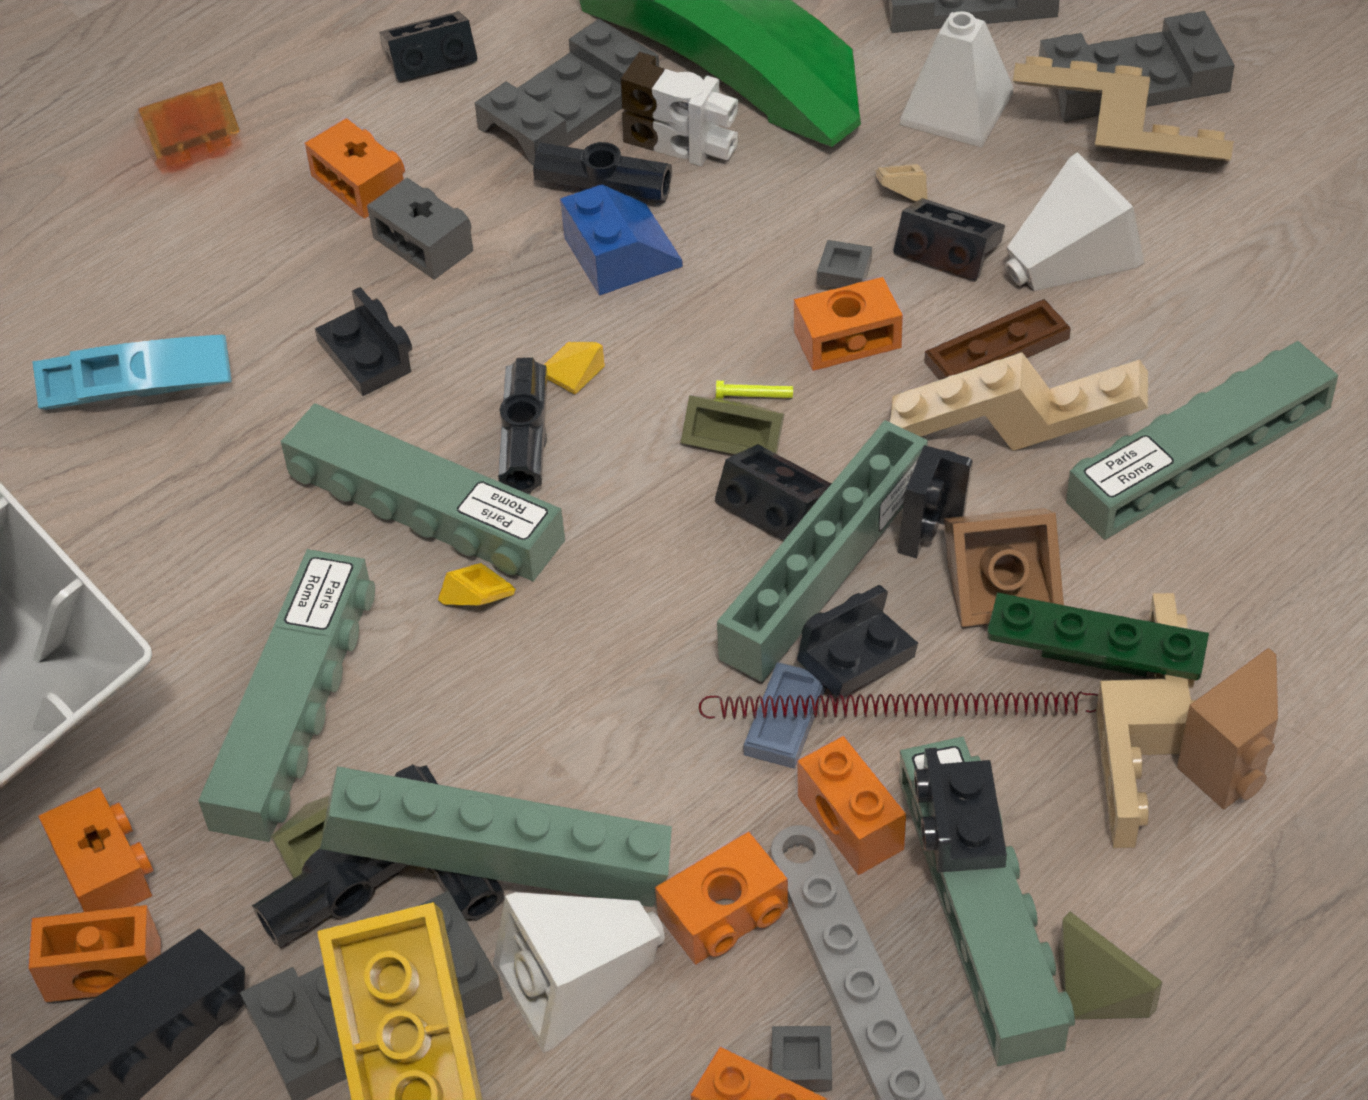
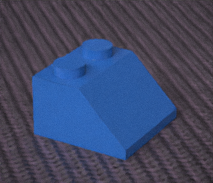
[560,185,683,296]

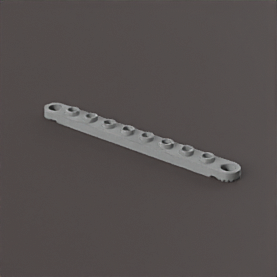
[771,825,945,1100]

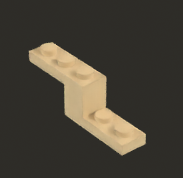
[1013,56,1234,161]
[890,352,1148,451]
[1096,593,1196,848]

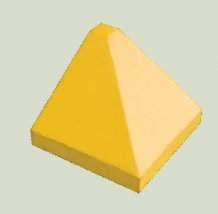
[544,342,605,394]
[438,563,516,605]

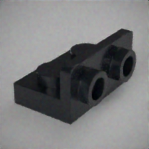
[379,11,478,81]
[893,198,1005,280]
[315,287,412,396]
[715,444,832,541]
[898,445,973,559]
[797,585,918,698]
[914,747,1007,873]

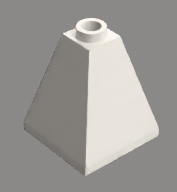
[900,11,1013,148]
[1005,152,1144,291]
[493,892,665,1053]

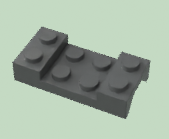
[889,0,1060,33]
[1039,11,1235,122]
[474,19,659,166]
[240,890,503,1100]

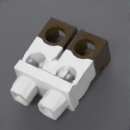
[620,51,738,166]

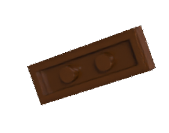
[924,299,1071,380]

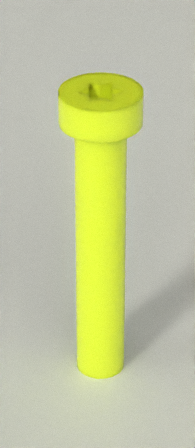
[716,380,793,399]

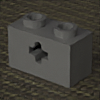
[367,178,474,280]

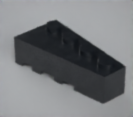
[11,928,245,1100]

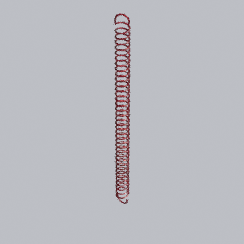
[698,691,1098,720]

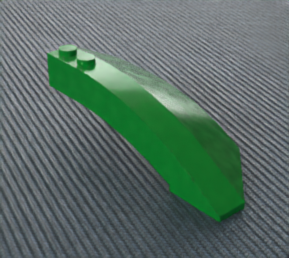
[579,0,861,147]

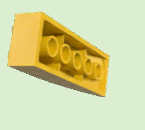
[317,902,482,1100]

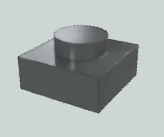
[817,240,872,288]
[772,1026,832,1091]

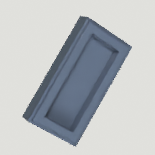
[744,662,827,769]

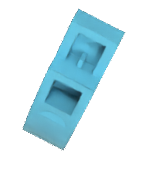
[32,335,232,410]

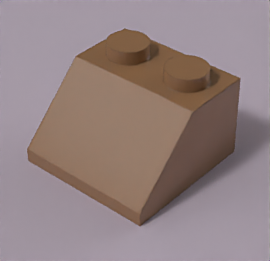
[944,508,1064,627]
[1177,648,1278,810]

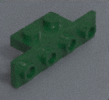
[987,593,1209,680]

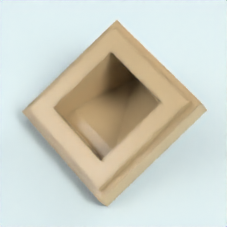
[875,164,927,202]

